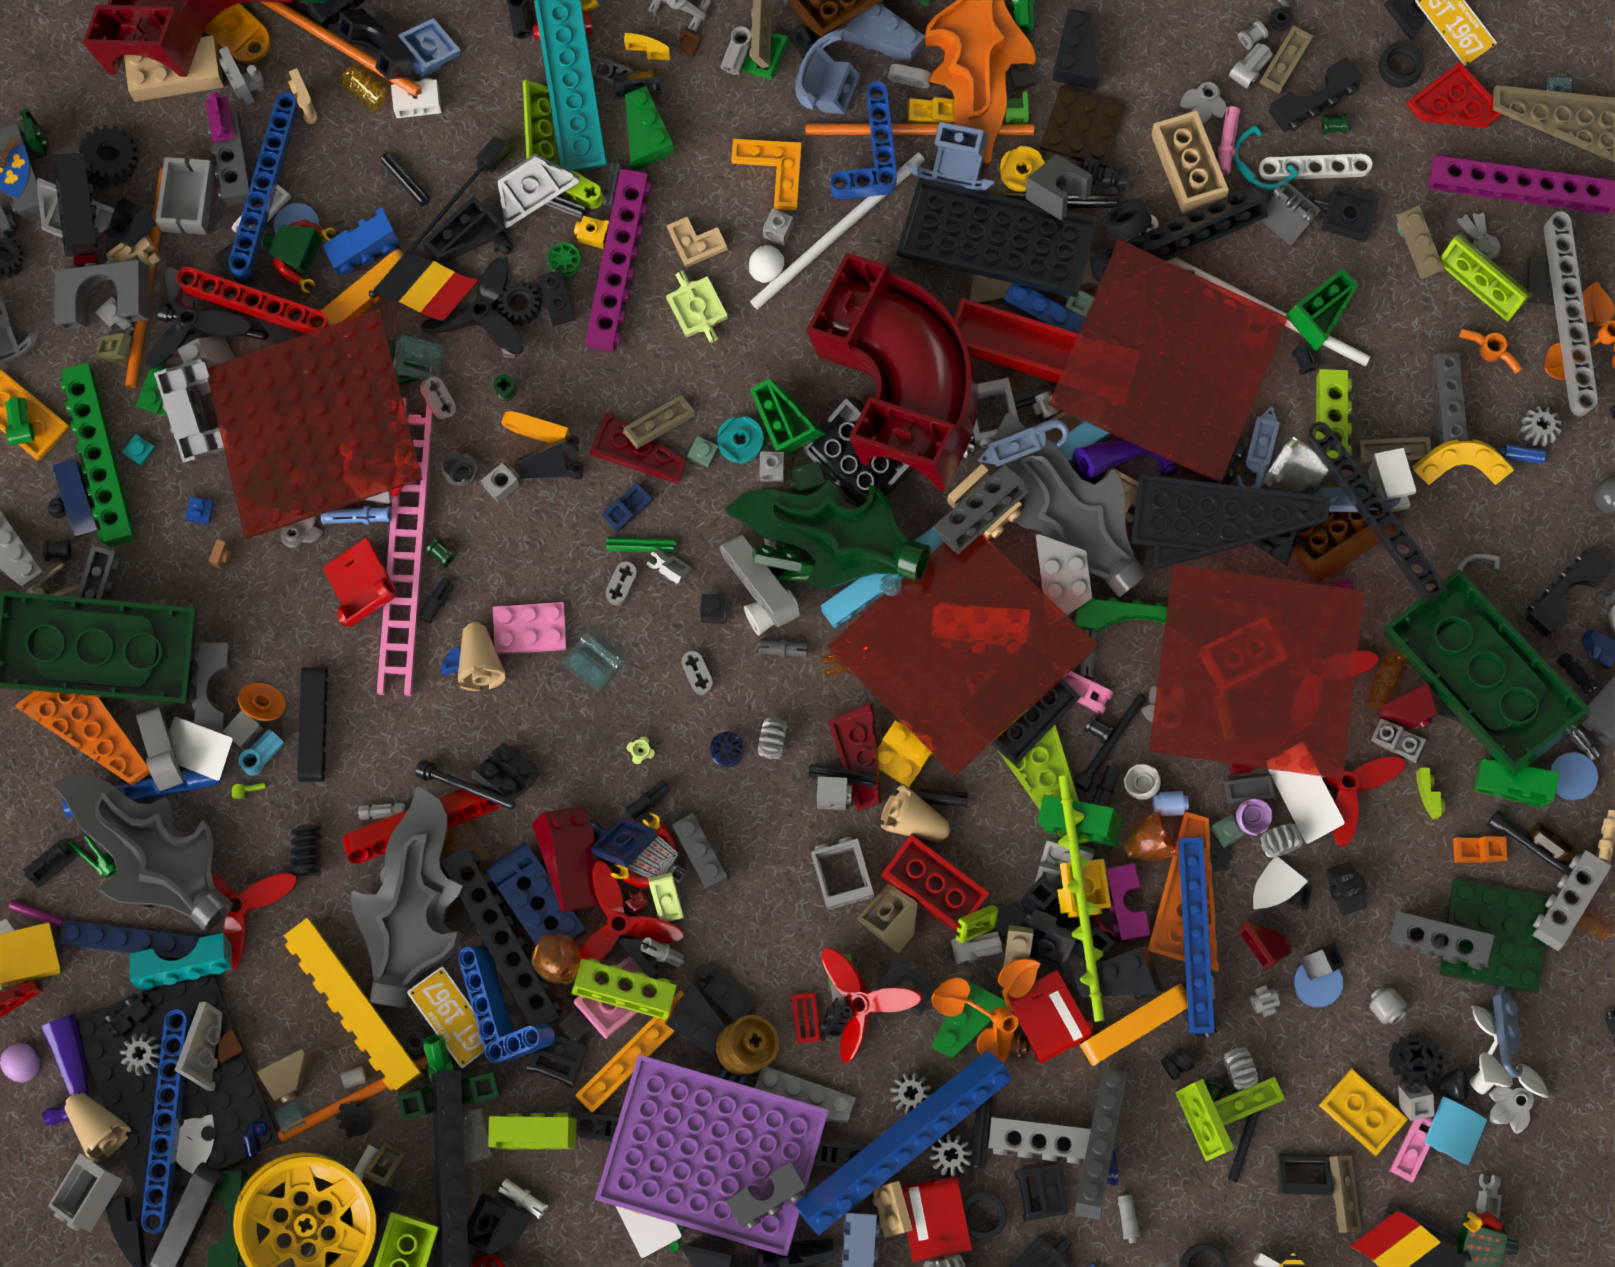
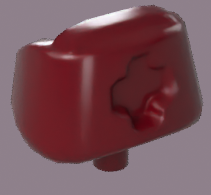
[623,890,649,914]

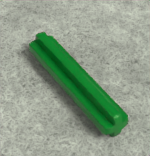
[606,537,676,553]

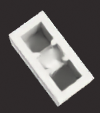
[391,78,442,118]

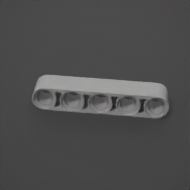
[720,535,800,627]

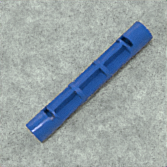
[62,768,220,818]

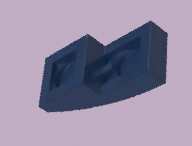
[602,482,654,532]

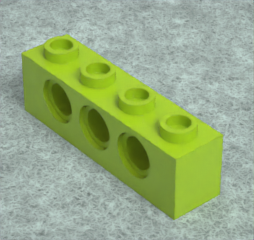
[1316,369,1352,466]
[572,958,677,1020]

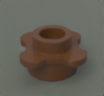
[1011,1035,1029,1060]

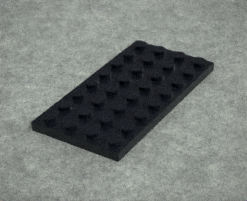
[897,178,1099,298]

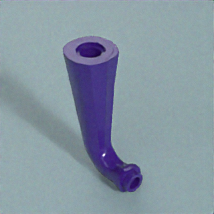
[1072,436,1178,481]
[41,1014,89,1126]

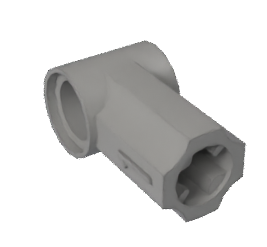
[720,26,752,75]
[1229,43,1273,90]
[951,931,1003,964]

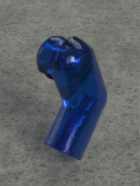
[243,1120,265,1158]

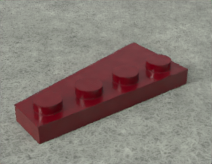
[590,412,686,484]
[828,704,882,811]

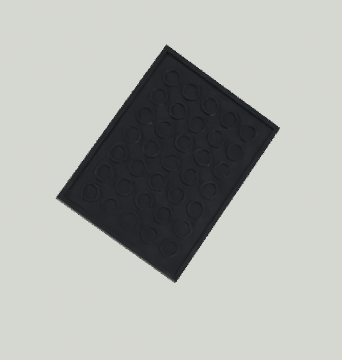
[76,974,281,1204]

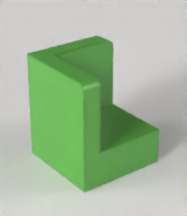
[1004,91,1029,124]

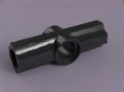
[506,0,533,39]

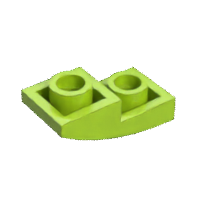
[1416,768,1445,819]

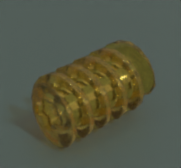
[338,64,387,113]

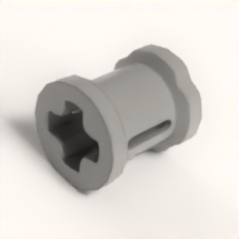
[1238,20,1269,50]

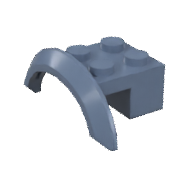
[795,29,861,114]
[907,122,995,190]

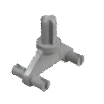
[648,0,711,32]

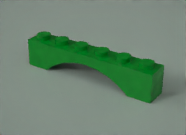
[1074,596,1221,644]

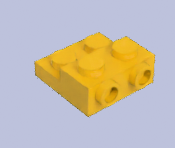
[877,720,935,788]
[1057,859,1111,918]

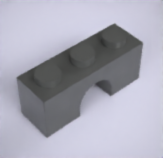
[672,813,728,892]
[726,1162,806,1230]

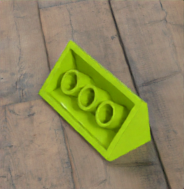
[523,80,561,167]
[1440,235,1532,322]
[374,1212,439,1267]

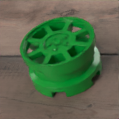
[548,242,581,279]

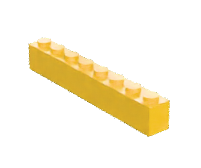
[283,918,424,1093]

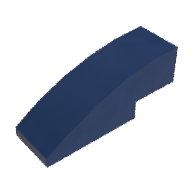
[53,459,98,537]

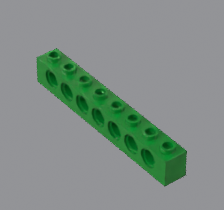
[60,362,137,548]

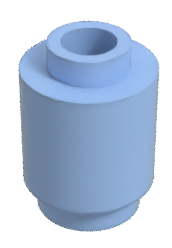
[1153,791,1189,816]

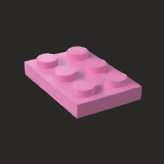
[493,602,567,654]
[574,956,654,1039]

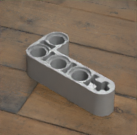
[136,706,184,791]

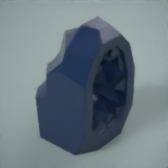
[1581,630,1615,669]

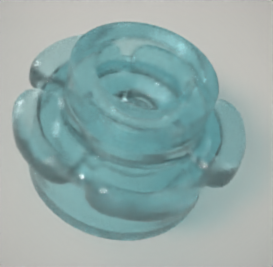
[879,574,902,596]

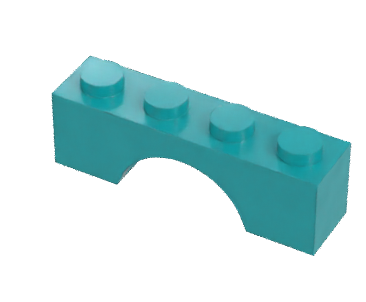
[129,933,232,990]

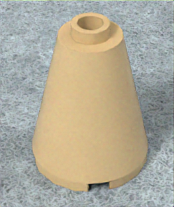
[457,622,505,691]
[881,785,950,843]
[64,1093,131,1162]

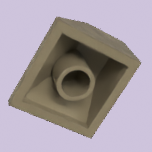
[857,883,917,953]
[257,1049,313,1104]

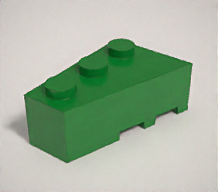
[625,86,674,171]
[1286,268,1358,351]
[750,379,826,455]
[1472,757,1560,808]
[1037,795,1124,848]
[931,980,1006,1059]

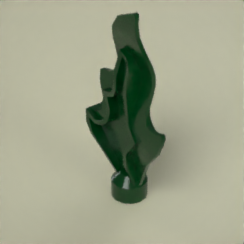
[725,480,931,589]

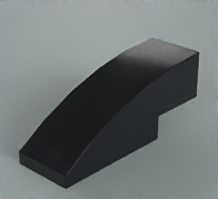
[106,1197,147,1267]

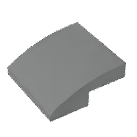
[1035,837,1095,892]

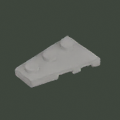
[175,1002,223,1091]

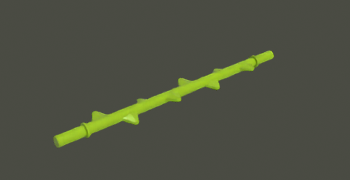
[1058,775,1104,1022]

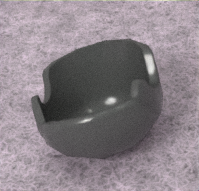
[441,450,479,486]
[1593,477,1615,514]

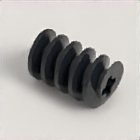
[290,825,322,876]

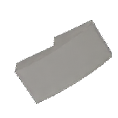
[1371,719,1426,763]

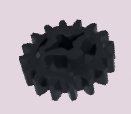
[1388,1034,1444,1086]

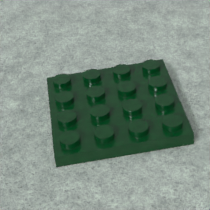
[1439,879,1550,993]

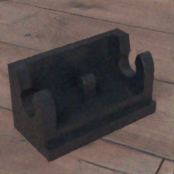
[612,69,662,100]

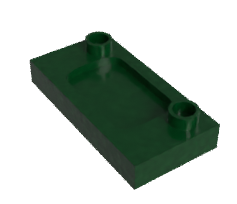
[1384,569,1591,778]
[0,591,198,705]

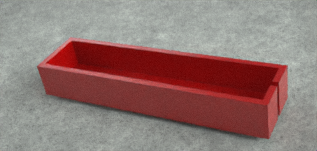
[954,298,1140,404]

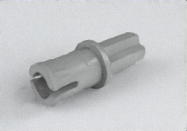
[641,937,684,967]

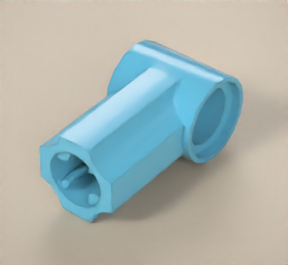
[239,729,285,776]

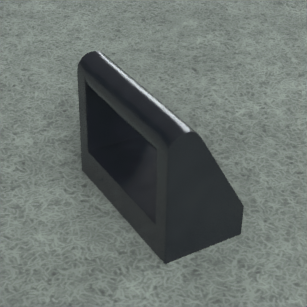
[107,198,157,247]
[1278,1154,1332,1196]

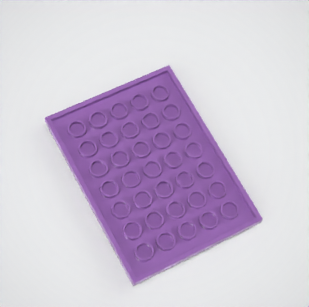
[595,1054,829,1257]

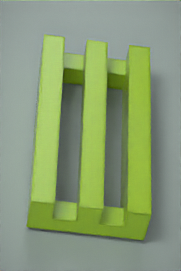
[955,905,998,943]

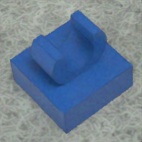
[185,497,214,524]

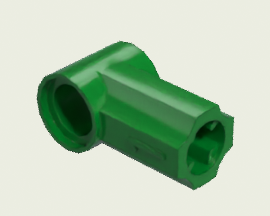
[1011,0,1035,32]
[5,397,35,446]
[768,560,813,584]
[423,1034,454,1086]

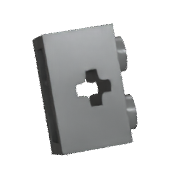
[817,776,852,810]

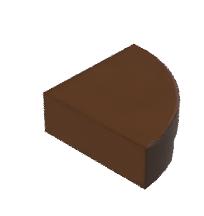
[680,28,702,58]
[218,1029,244,1063]

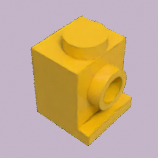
[574,216,609,249]

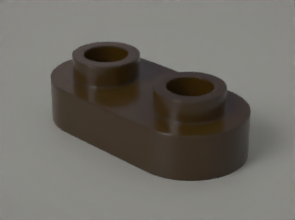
[1530,822,1576,861]

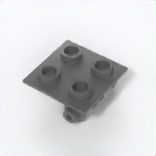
[1260,181,1321,246]

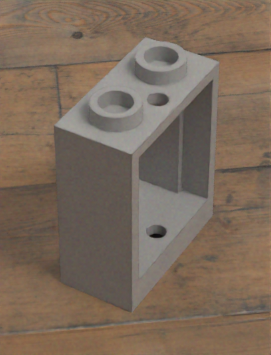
[972,378,1019,448]
[811,837,874,911]
[48,1153,123,1233]

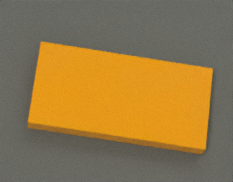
[0,370,71,462]

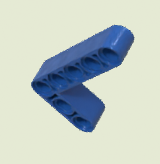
[830,81,897,199]
[459,945,554,1063]

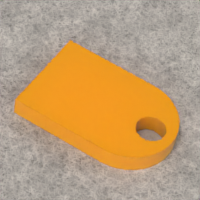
[204,3,270,64]
[501,411,571,444]

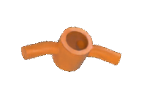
[1459,328,1523,374]

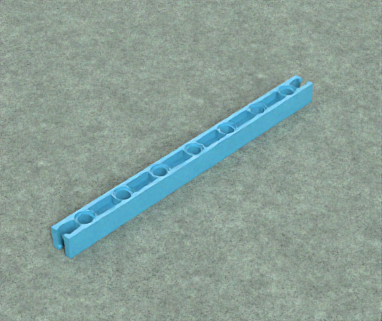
[821,413,1112,629]

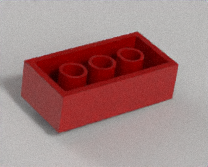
[880,835,989,934]

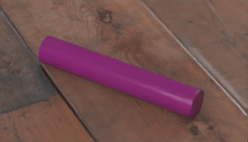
[9,900,65,928]

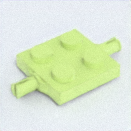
[666,271,728,343]

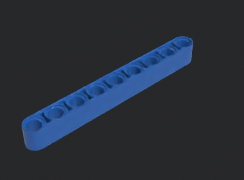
[229,92,298,281]
[141,1009,192,1234]

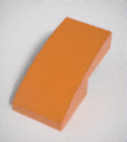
[1453,836,1508,863]

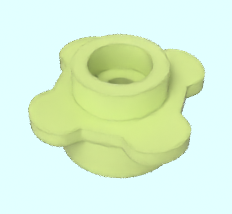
[627,737,655,764]

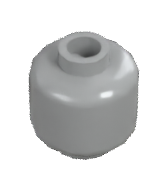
[1370,988,1407,1025]

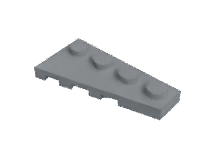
[0,511,46,590]
[755,1067,856,1123]

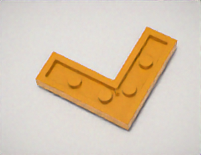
[731,139,802,210]

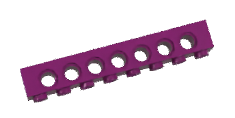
[1427,154,1615,215]
[585,169,652,352]

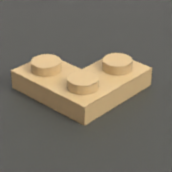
[666,217,727,268]

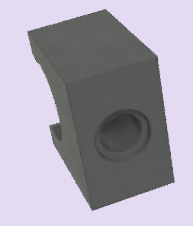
[1026,154,1092,220]

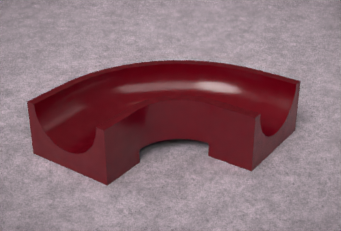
[82,0,293,77]
[806,253,978,492]

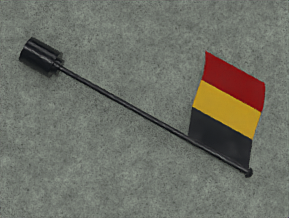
[369,136,511,321]
[1349,1211,1472,1267]

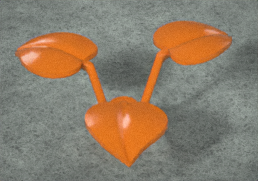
[1544,282,1615,380]
[931,958,1040,1064]

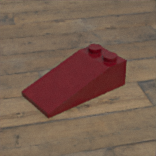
[532,806,600,912]

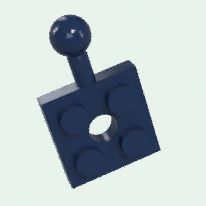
[590,817,658,868]

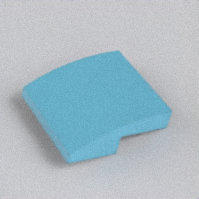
[1424,1097,1487,1165]

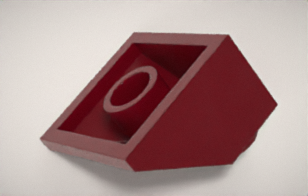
[1377,684,1437,729]
[1237,921,1292,971]

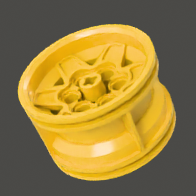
[233,1152,376,1267]

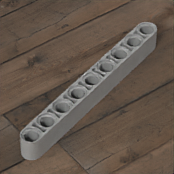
[1544,211,1598,416]

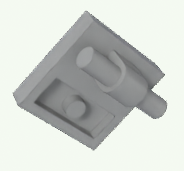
[219,46,265,105]

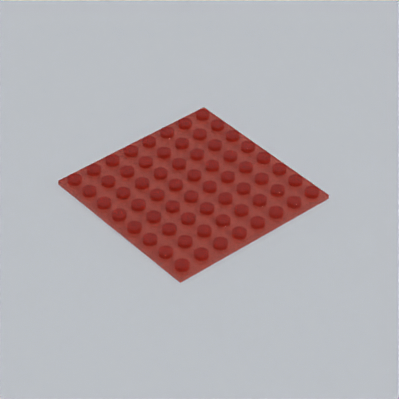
[1048,239,1288,483]
[208,309,423,539]
[827,534,1098,776]
[1149,564,1364,780]

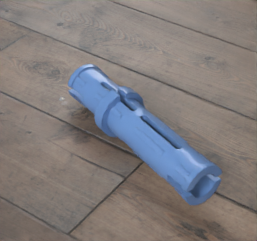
[321,506,393,525]

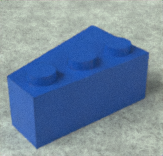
[323,207,400,276]

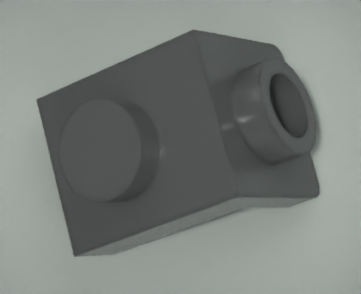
[0,204,17,238]

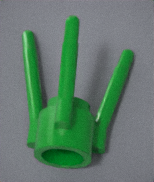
[68,835,117,878]

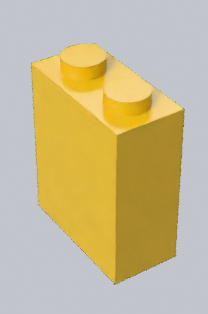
[0,922,60,988]

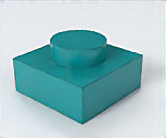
[122,434,156,467]

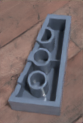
[842,1213,880,1267]

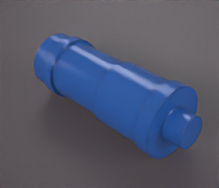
[1499,443,1546,464]

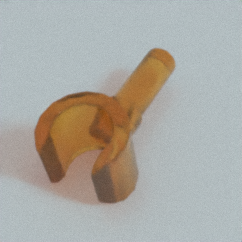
[0,139,16,168]

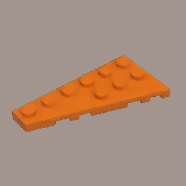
[14,692,150,786]
[1147,812,1219,972]

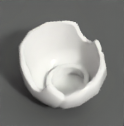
[749,245,784,283]
[1124,764,1161,800]

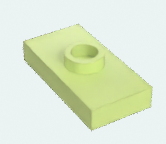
[648,872,684,922]

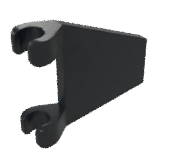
[518,435,584,480]

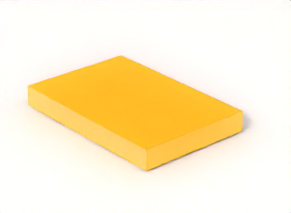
[1319,1068,1408,1156]

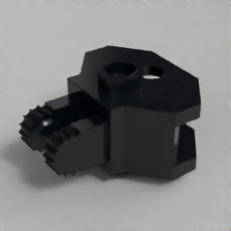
[1326,862,1368,916]

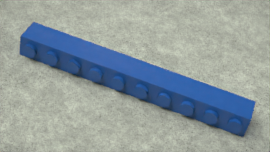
[794,1050,1013,1235]

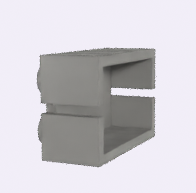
[155,157,215,235]

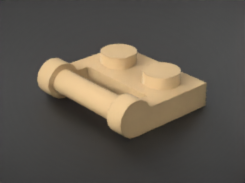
[288,68,318,124]

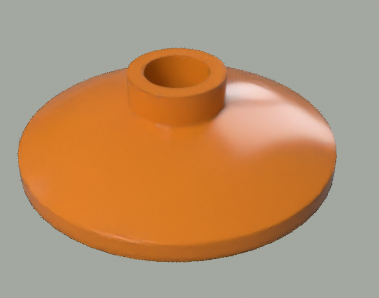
[238,683,286,721]

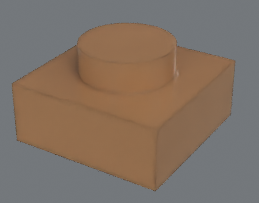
[209,539,231,569]

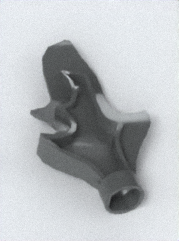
[995,413,1148,598]
[54,774,233,932]
[351,786,464,1008]

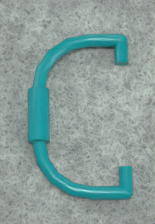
[1233,125,1299,190]

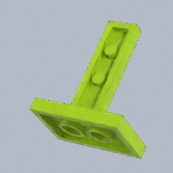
[1175,1077,1285,1161]

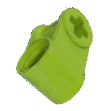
[561,170,604,209]

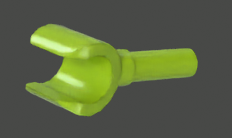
[232,782,266,799]

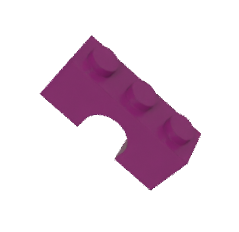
[1106,863,1150,943]

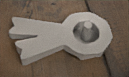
[1457,212,1501,260]

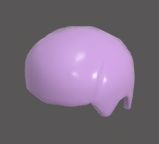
[1236,798,1272,836]
[0,1042,41,1083]

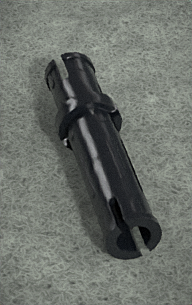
[895,786,968,808]

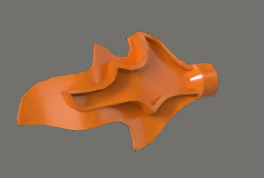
[925,0,1036,164]

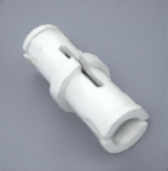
[498,1178,548,1219]

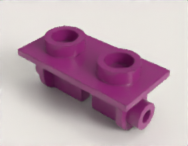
[205,92,235,143]

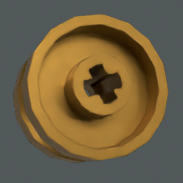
[716,1015,779,1076]

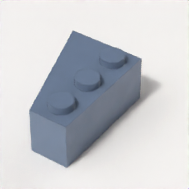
[843,3,925,63]

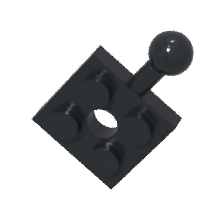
[1301,185,1379,243]

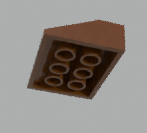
[788,0,883,37]
[1292,475,1395,583]

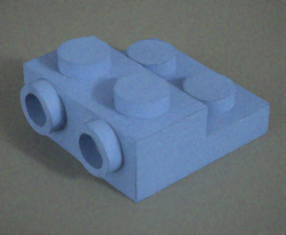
[397,18,461,79]

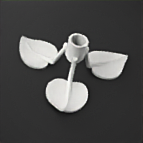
[1470,1006,1549,1098]

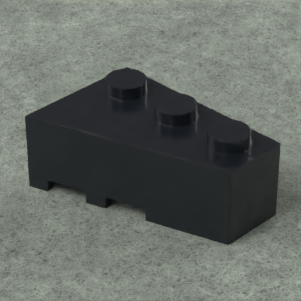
[1052,8,1099,90]
[423,196,506,264]

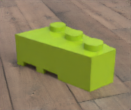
[488,1113,577,1150]

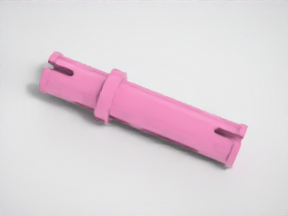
[1217,106,1241,175]

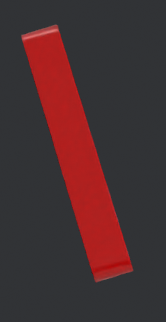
[176,267,331,338]
[343,783,502,864]

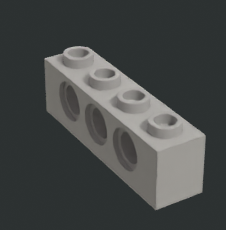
[1532,850,1611,951]
[988,1117,1091,1164]

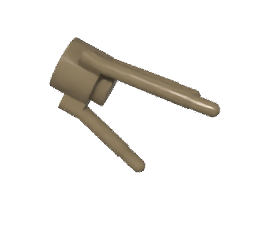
[26,560,80,596]

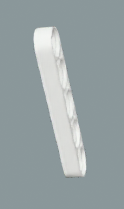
[1259,154,1372,180]

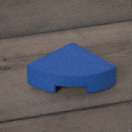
[441,646,461,676]

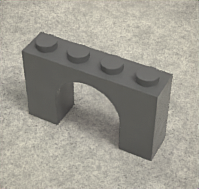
[54,258,150,329]
[1581,674,1615,748]

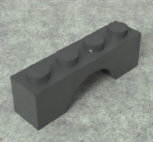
[191,642,233,736]

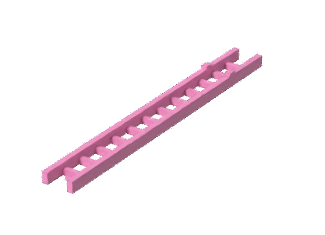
[377,398,433,696]

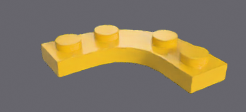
[1412,439,1514,485]

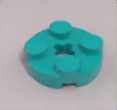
[717,416,764,464]

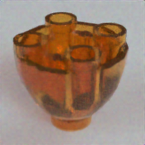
[1123,812,1177,862]
[532,934,581,984]

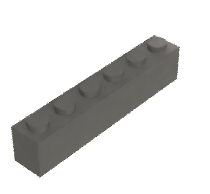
[1075,1067,1128,1220]

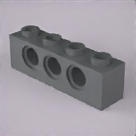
[207,110,251,207]
[1431,353,1468,445]
[933,465,1029,554]
[1390,911,1496,970]

